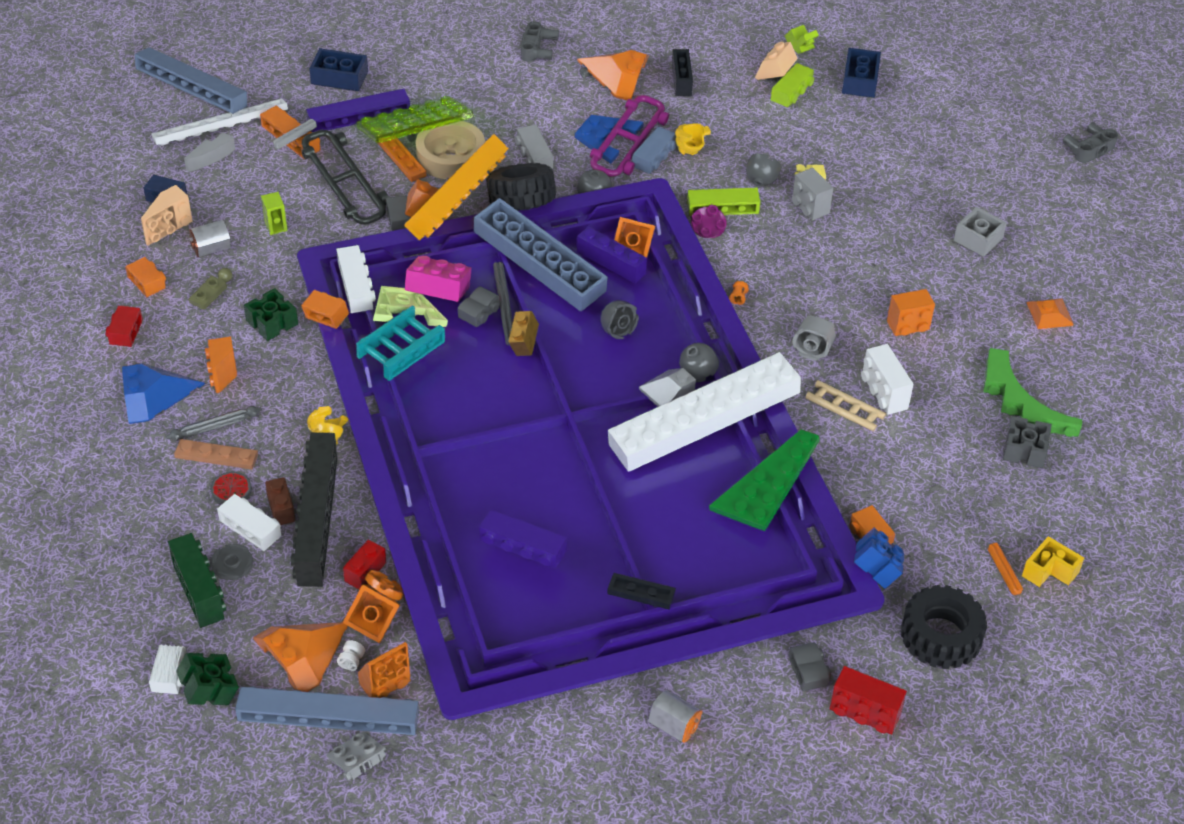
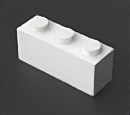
[217,494,281,551]

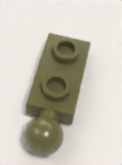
[188,268,233,310]

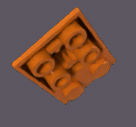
[358,642,411,698]

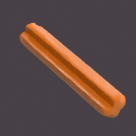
[988,543,1023,595]

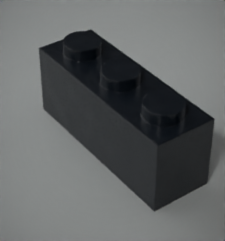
[672,49,693,96]

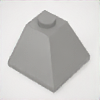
[639,368,696,407]

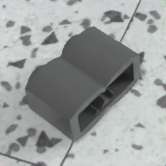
[458,286,500,327]
[788,642,831,691]

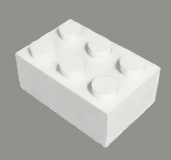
[861,344,913,415]

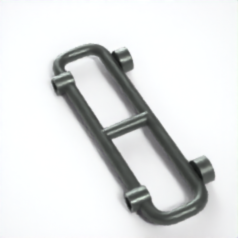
[301,129,389,225]

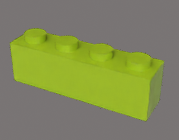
[687,187,760,216]

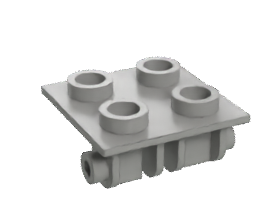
[326,731,386,781]

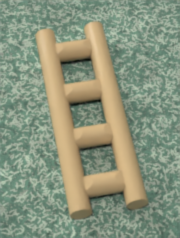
[805,380,886,432]

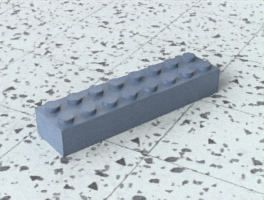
[474,198,608,311]

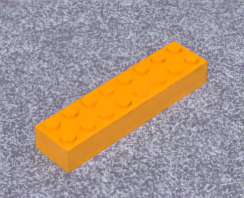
[404,134,509,241]

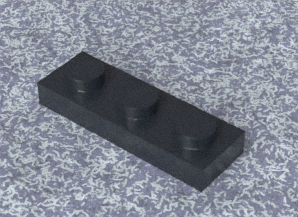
[607,573,676,610]

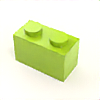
[261,192,288,235]

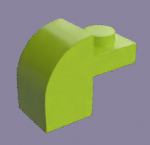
[784,25,819,54]

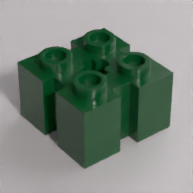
[244,288,299,341]
[176,653,239,705]

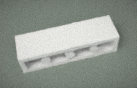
[337,245,376,313]

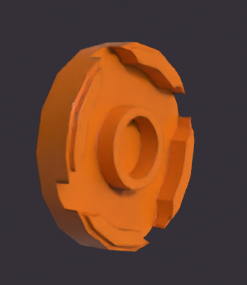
[365,570,404,601]

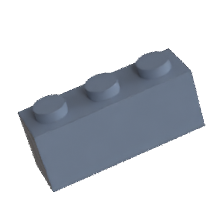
[632,126,677,174]

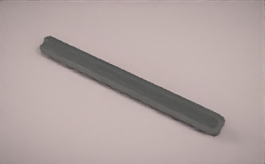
[493,262,513,346]

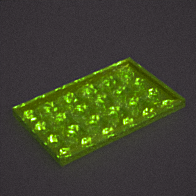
[356,96,474,143]

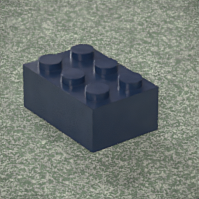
[309,48,368,91]
[842,48,881,98]

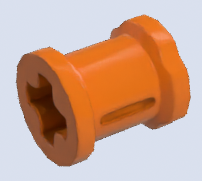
[729,281,749,305]

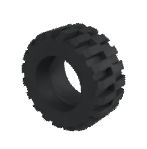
[486,163,556,211]
[901,585,987,669]

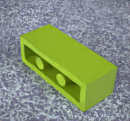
[771,63,815,108]

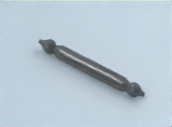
[166,406,262,441]

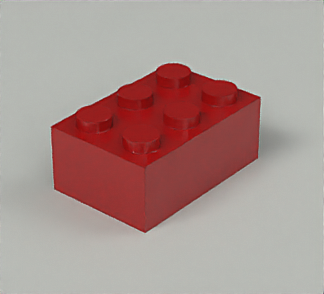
[830,666,907,735]

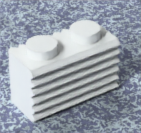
[149,644,187,694]

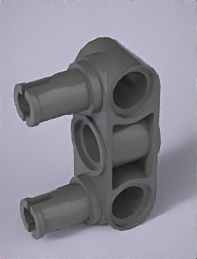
[521,21,559,62]
[1063,122,1118,163]

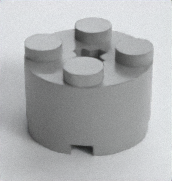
[793,315,836,361]

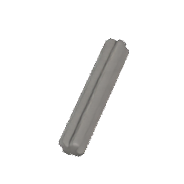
[273,119,317,149]

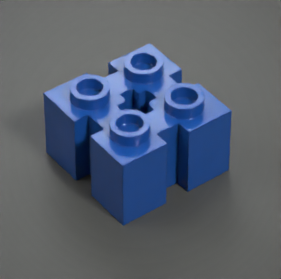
[854,528,905,589]

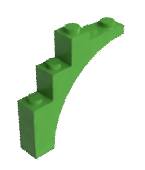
[983,348,1082,437]

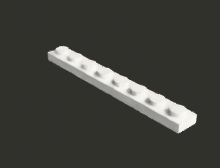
[151,98,288,145]

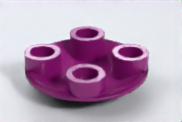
[691,205,727,238]

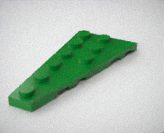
[709,429,820,531]

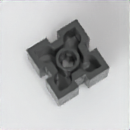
[1003,416,1052,468]

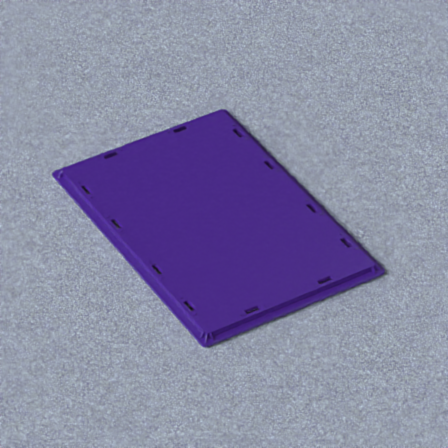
[297,178,885,720]

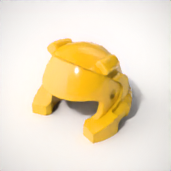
[675,123,711,155]
[307,406,348,445]

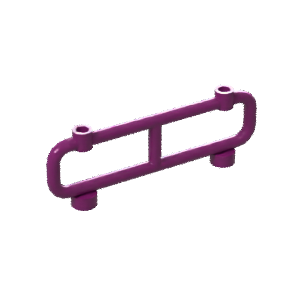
[589,95,670,177]

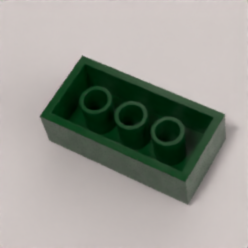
[167,533,226,628]

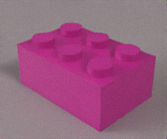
[405,256,472,302]

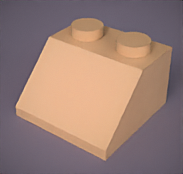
[755,42,798,80]

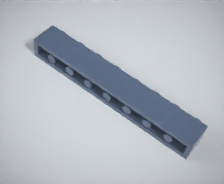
[135,47,247,114]
[235,686,419,735]

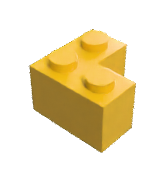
[1022,536,1084,587]

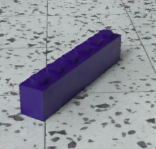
[306,88,411,132]

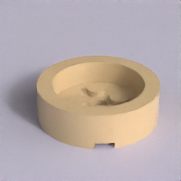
[416,119,485,179]

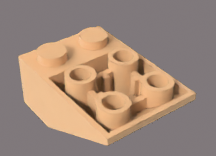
[141,185,193,246]

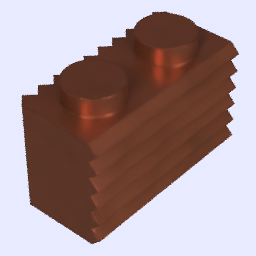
[265,477,296,525]

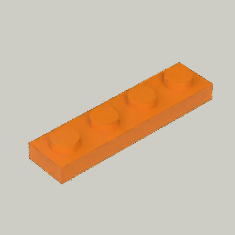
[377,132,427,182]

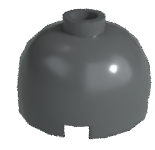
[746,153,782,187]
[577,170,612,194]
[600,300,639,339]
[679,343,719,382]

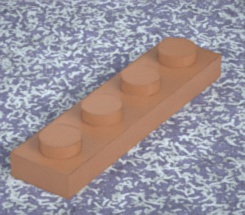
[174,439,258,470]

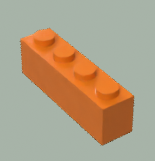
[260,105,320,159]

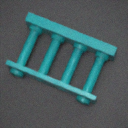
[356,305,445,381]

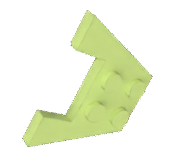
[373,286,448,327]

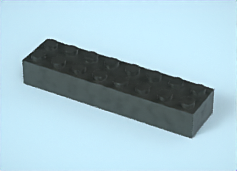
[291,432,338,587]

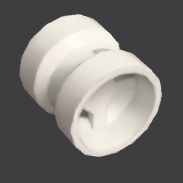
[337,640,365,671]

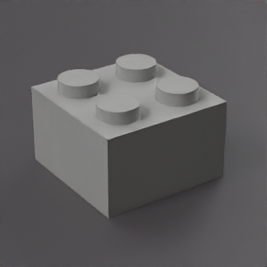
[792,167,833,221]
[954,207,1007,257]

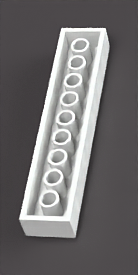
[608,352,801,472]

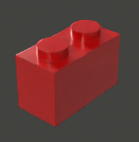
[105,305,143,347]
[343,539,387,590]

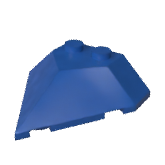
[122,363,205,424]

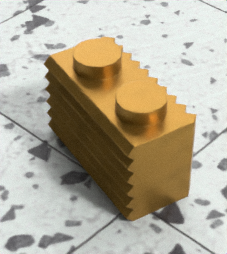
[508,311,539,356]

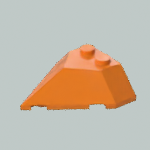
[577,50,649,100]
[253,622,348,692]

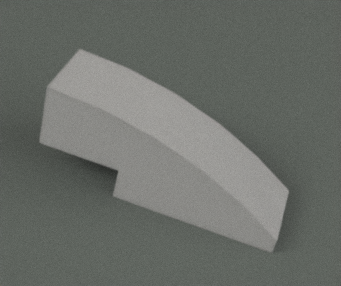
[184,132,235,172]

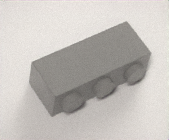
[515,125,553,169]

